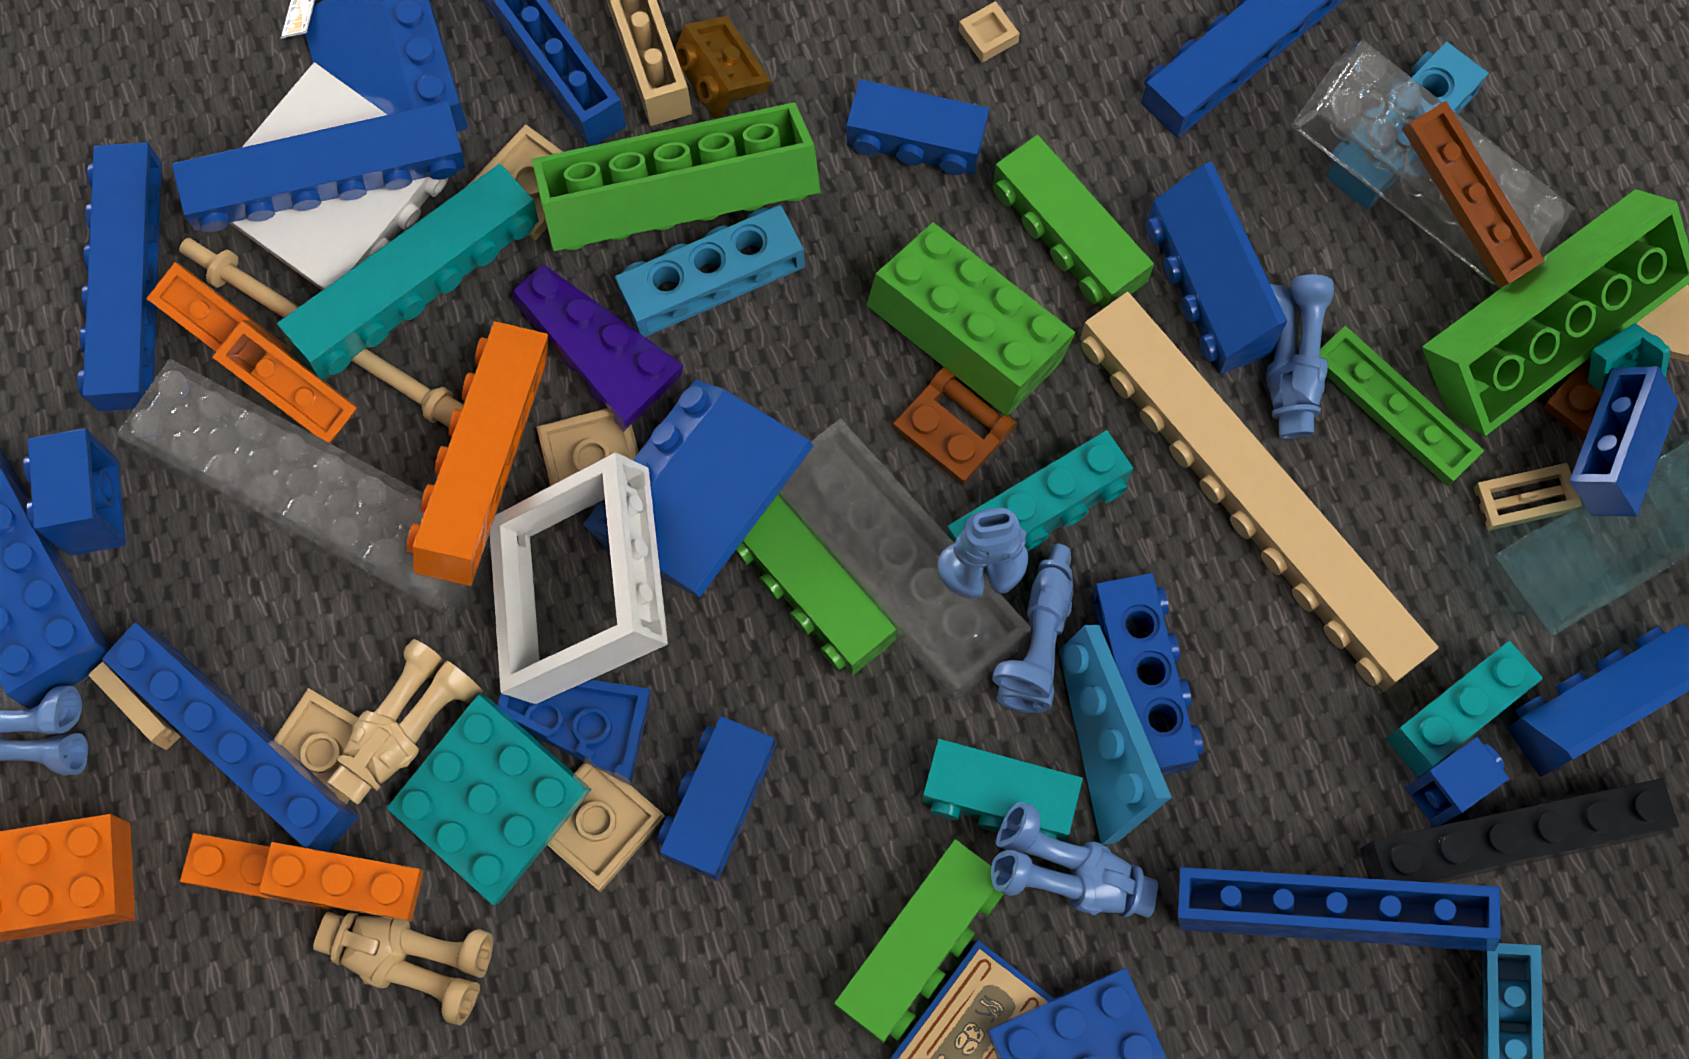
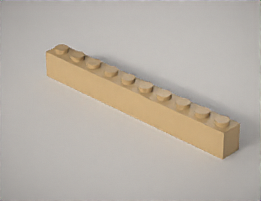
[1080,291,1439,692]

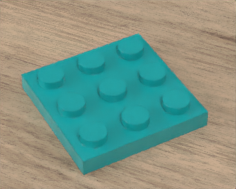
[387,694,592,905]

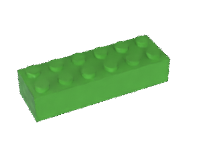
[532,102,821,251]
[1422,189,1689,436]

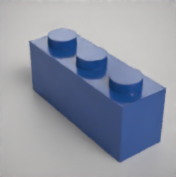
[846,79,989,175]
[1569,366,1679,517]
[657,716,776,882]

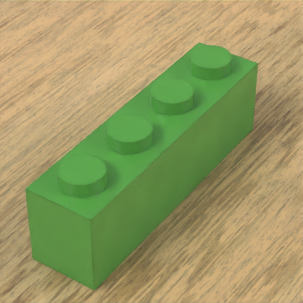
[993,135,1154,309]
[734,495,897,676]
[834,839,1004,1044]

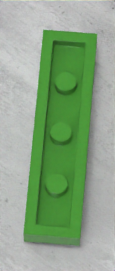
[1320,326,1484,487]

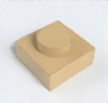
[959,1,1020,63]

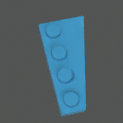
[1059,625,1172,845]

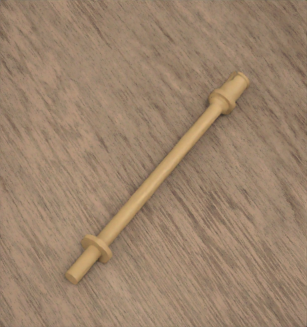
[179,238,464,428]

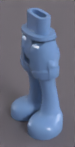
[1266,274,1334,439]
[938,508,1028,599]
[992,544,1073,713]
[0,686,88,776]
[991,801,1158,918]

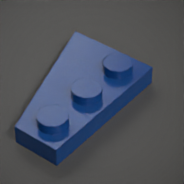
[498,679,651,786]

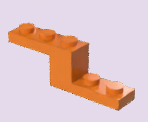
[146,262,359,445]
[180,833,424,922]

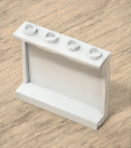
[229,62,448,290]

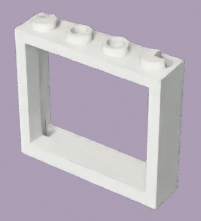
[490,452,668,704]

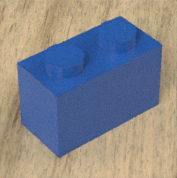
[1404,737,1510,827]

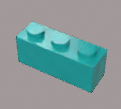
[1386,640,1543,777]
[922,739,1083,842]

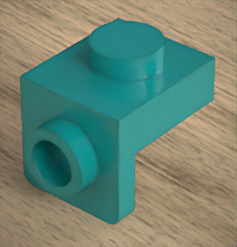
[1588,323,1671,392]

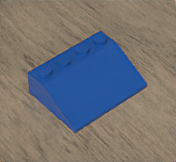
[305,0,469,132]
[583,380,814,597]

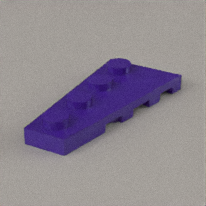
[513,264,683,432]

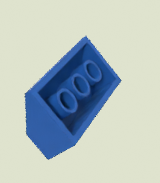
[1146,161,1287,374]
[1507,624,1689,777]

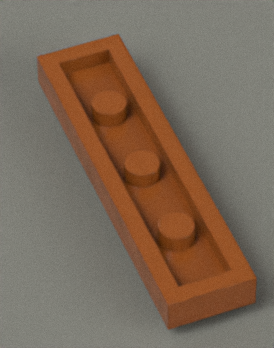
[1401,101,1545,288]

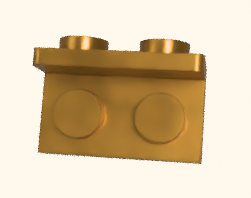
[674,16,771,118]

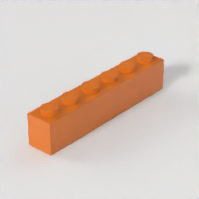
[406,321,548,586]

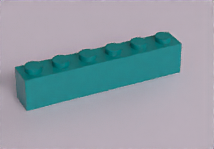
[277,163,539,380]

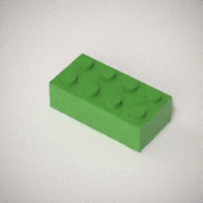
[866,222,1075,416]

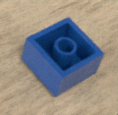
[23,428,126,556]

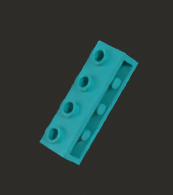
[945,430,1134,576]

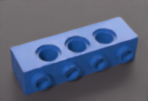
[1092,573,1203,775]

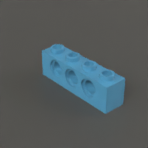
[1326,41,1489,210]
[615,204,805,337]
[1482,943,1544,1059]

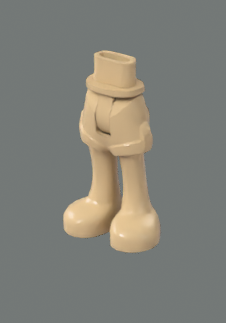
[327,639,483,805]
[313,912,493,1025]

